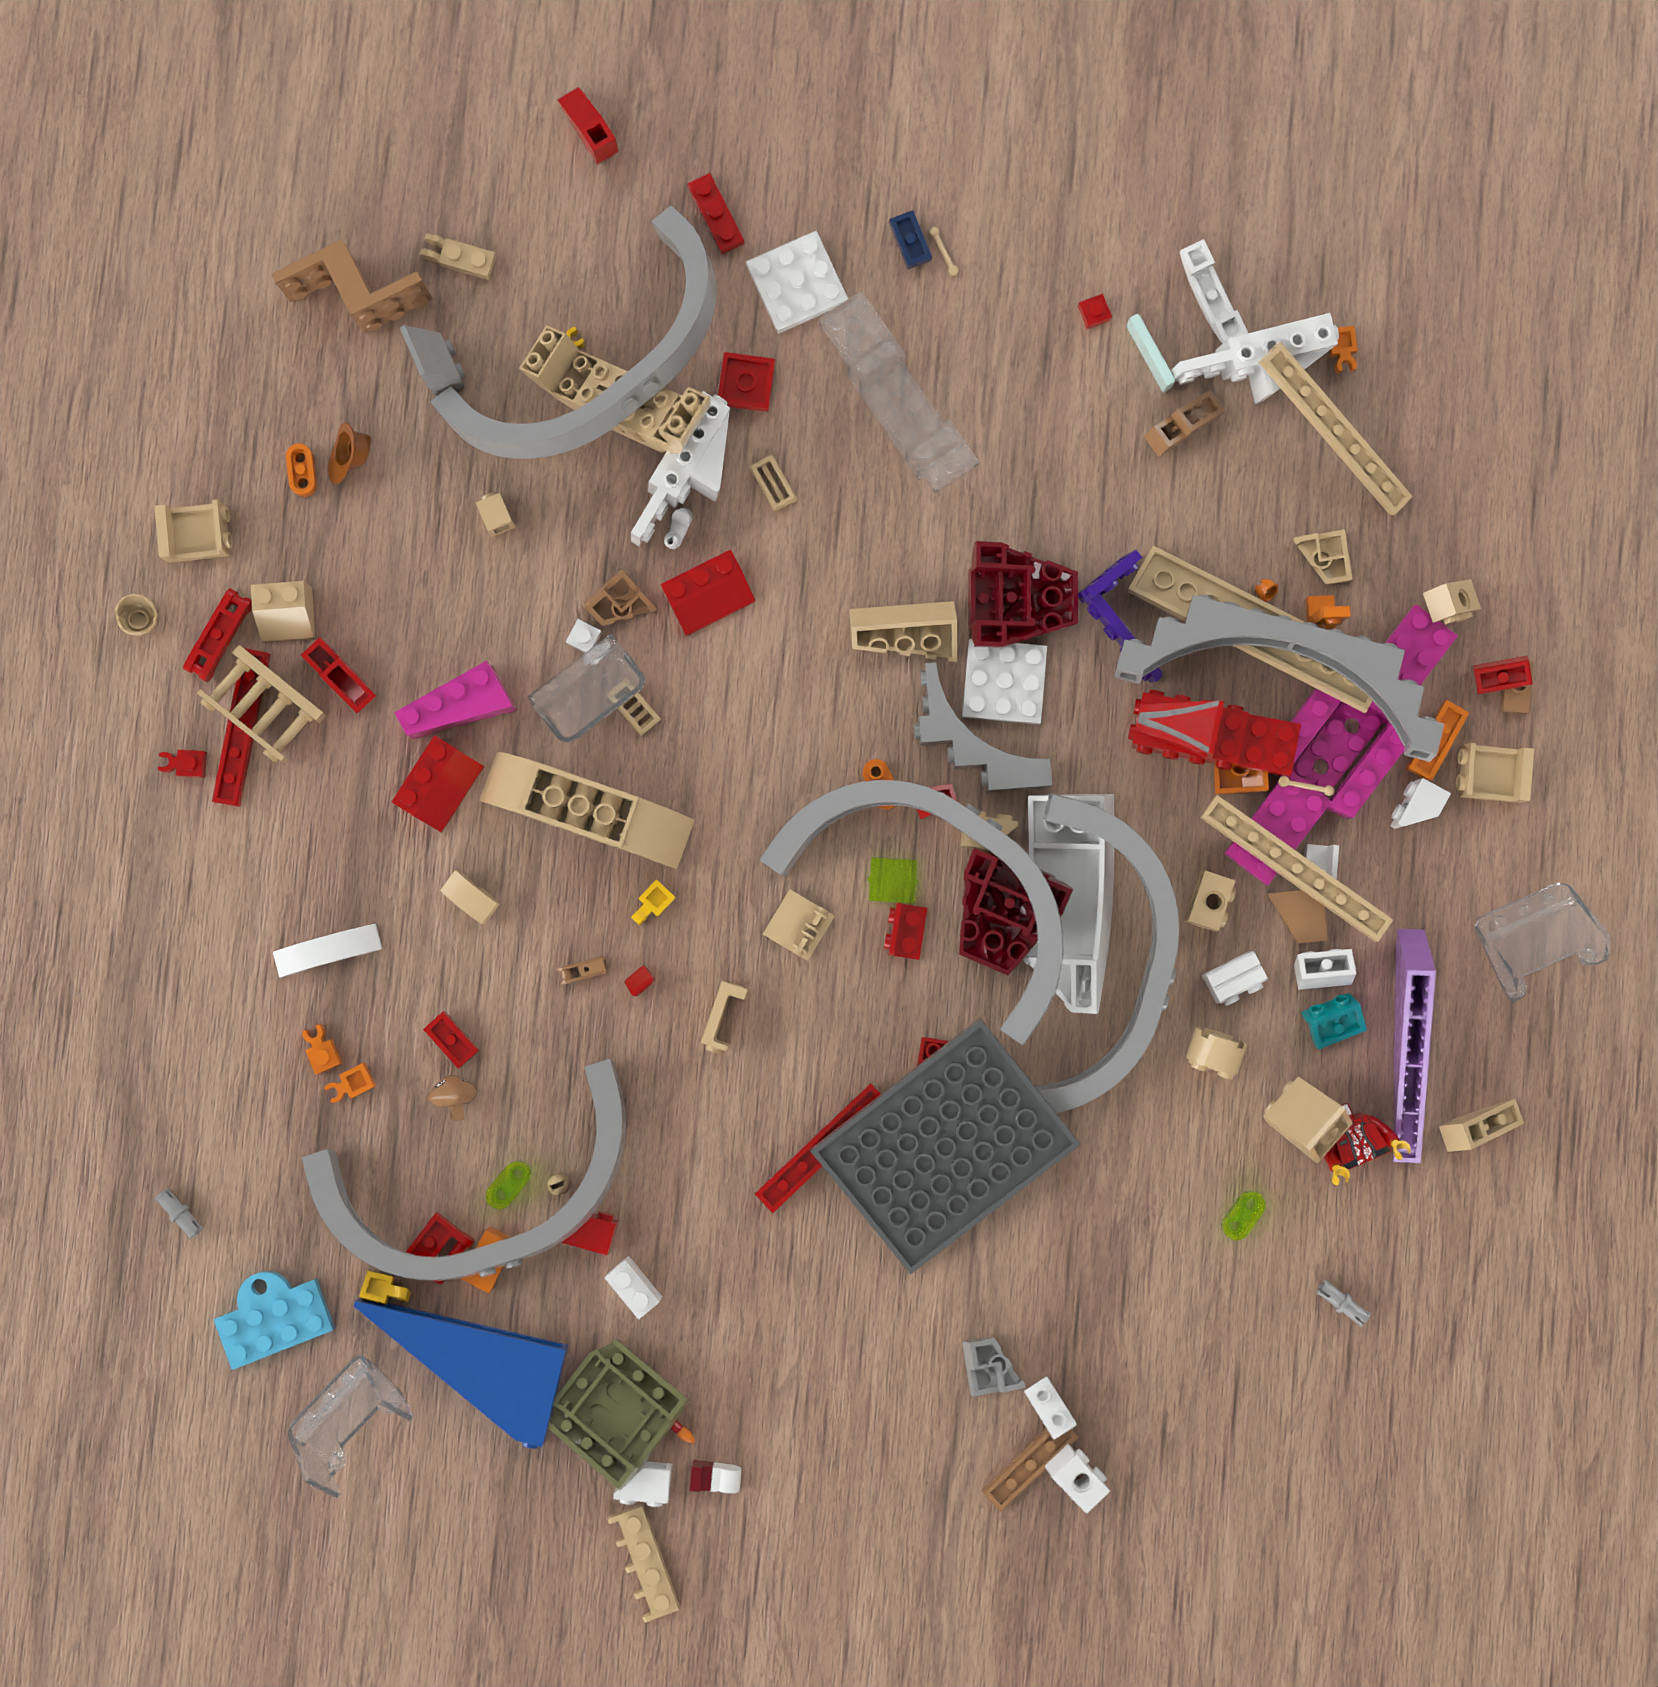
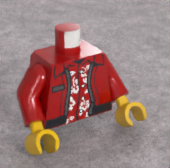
[1324,1103,1410,1185]

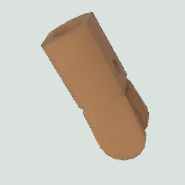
[557,956,608,985]

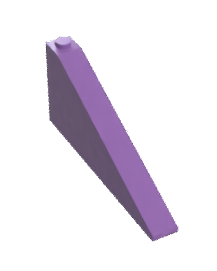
[1393,929,1436,1163]

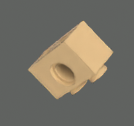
[1423,579,1481,625]
[1184,870,1236,931]

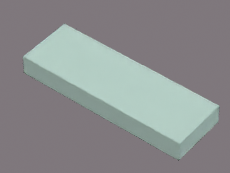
[1126,314,1175,393]

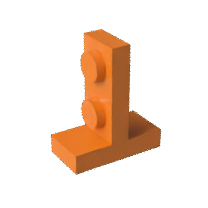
[1305,595,1351,630]

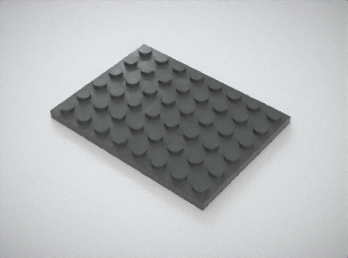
[811,1018,1081,1274]

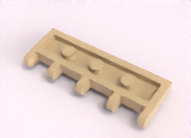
[607,1503,680,1622]

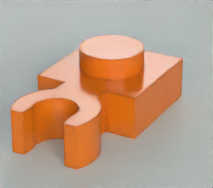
[1329,326,1358,374]
[302,1024,342,1075]
[324,1063,376,1103]

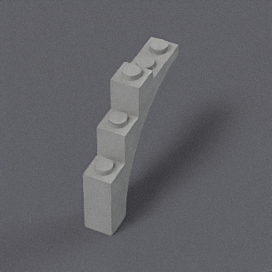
[914,662,1052,793]

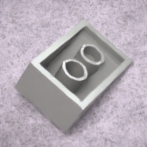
[400,325,466,397]

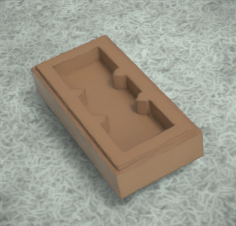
[1500,661,1534,715]

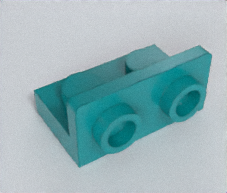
[1301,993,1367,1050]

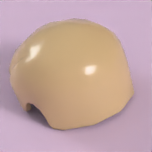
[115,594,158,637]

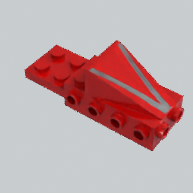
[1128,690,1302,777]

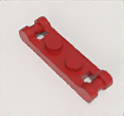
[183,588,252,682]

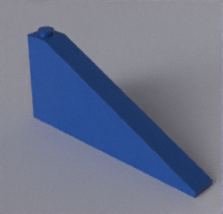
[354,1298,569,1449]

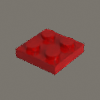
[718,352,775,412]

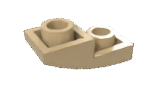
[440,870,500,925]

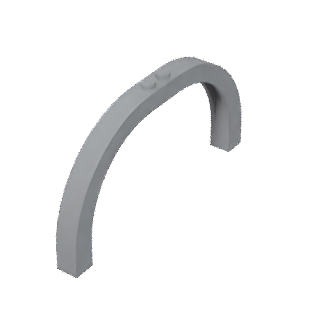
[430,206,717,459]
[760,780,1064,1045]
[1034,793,1179,1113]
[302,1059,626,1281]

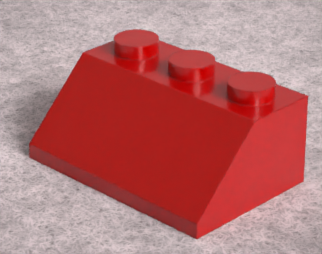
[660,549,756,636]
[391,735,485,833]

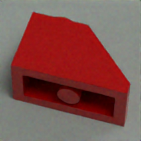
[561,1211,619,1255]

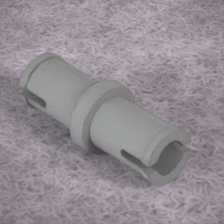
[155,1188,204,1239]
[1316,1279,1371,1327]

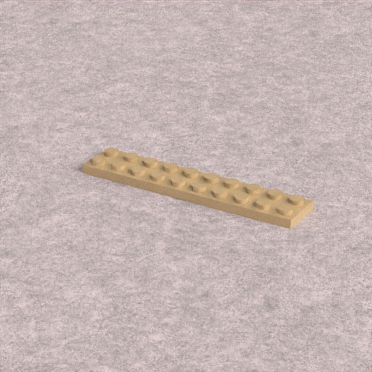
[1128,546,1372,713]

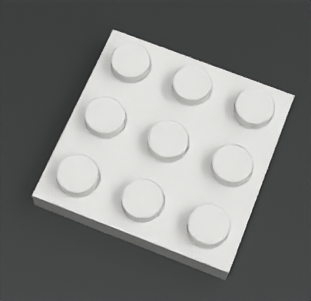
[746,231,848,334]
[962,639,1047,725]

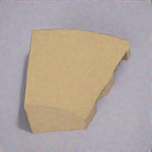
[1294,529,1353,585]

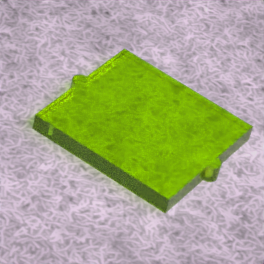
[867,857,918,904]

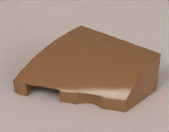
[583,569,657,626]
[1267,890,1328,943]

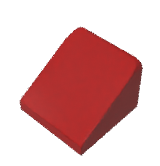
[624,965,656,997]

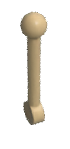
[929,227,958,277]
[1278,776,1334,796]

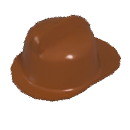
[328,422,371,484]

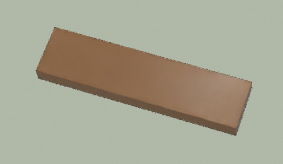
[982,1428,1079,1512]

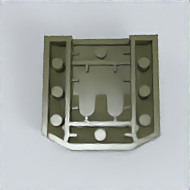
[548,1339,689,1490]

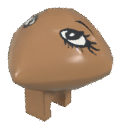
[427,1075,478,1121]

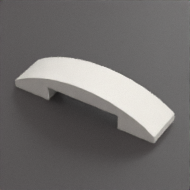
[1180,239,1248,344]
[273,924,383,977]

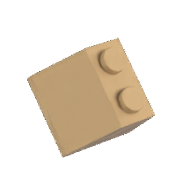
[251,581,315,643]

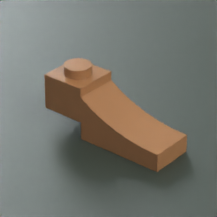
[1143,390,1225,457]

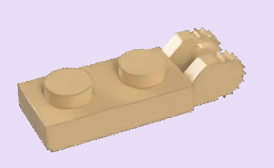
[419,234,496,280]

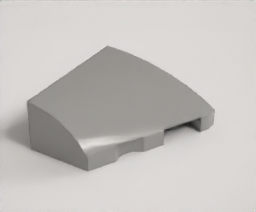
[962,1337,1026,1397]

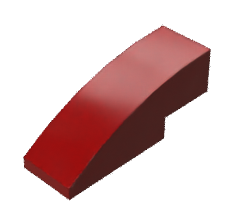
[300,636,376,713]

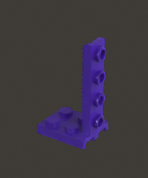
[1078,549,1163,683]

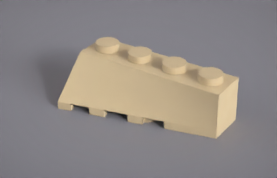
[849,601,957,662]

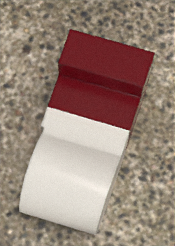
[689,1460,742,1493]

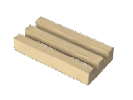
[749,454,797,513]

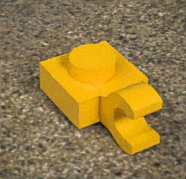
[631,879,676,926]
[359,1270,411,1305]

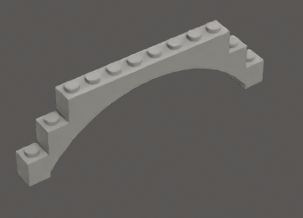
[1114,595,1444,762]

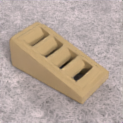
[606,679,661,736]

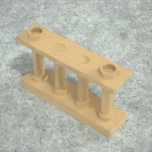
[197,645,326,764]

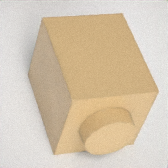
[476,492,516,537]

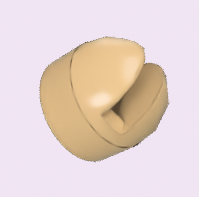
[547,1173,570,1196]

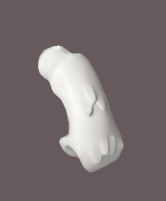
[664,507,693,549]

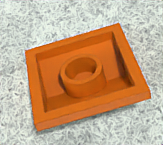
[1214,764,1269,794]

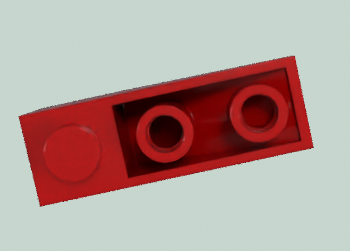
[557,87,619,165]

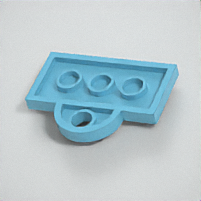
[213,1271,335,1370]

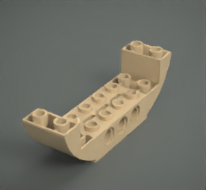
[519,325,711,454]
[479,752,695,869]

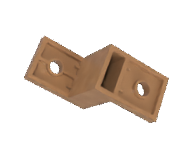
[271,239,433,333]

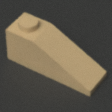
[1439,1098,1524,1152]

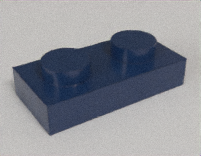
[889,210,932,270]

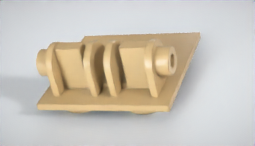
[763,889,835,961]

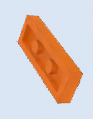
[1406,700,1469,782]

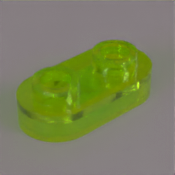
[486,1160,531,1209]
[1221,1190,1266,1240]

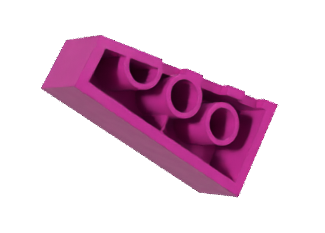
[394,660,517,739]

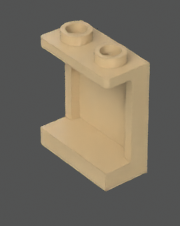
[154,499,233,563]
[1456,743,1534,803]
[701,981,750,1054]

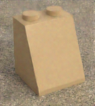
[1263,1076,1353,1164]

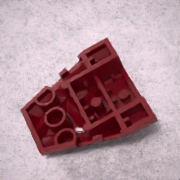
[968,541,1078,648]
[959,847,1073,976]

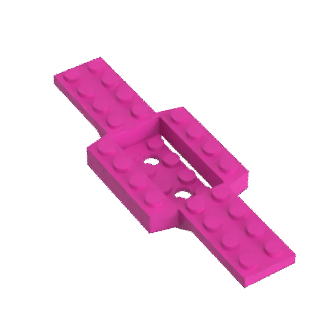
[1224,604,1458,885]

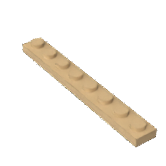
[1258,342,1413,515]
[1200,795,1393,942]

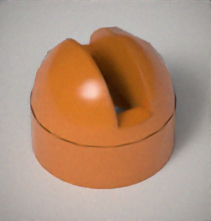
[1255,579,1279,602]

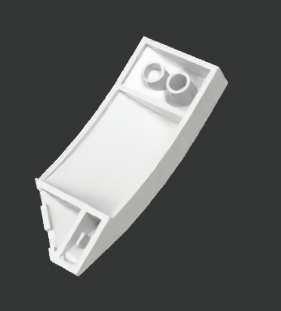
[1022,794,1115,1014]

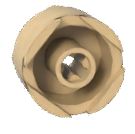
[1186,1026,1248,1079]

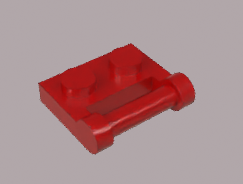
[406,1212,475,1285]

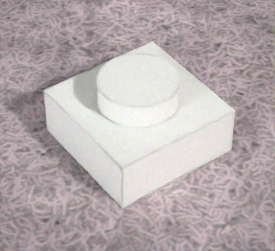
[566,619,602,655]

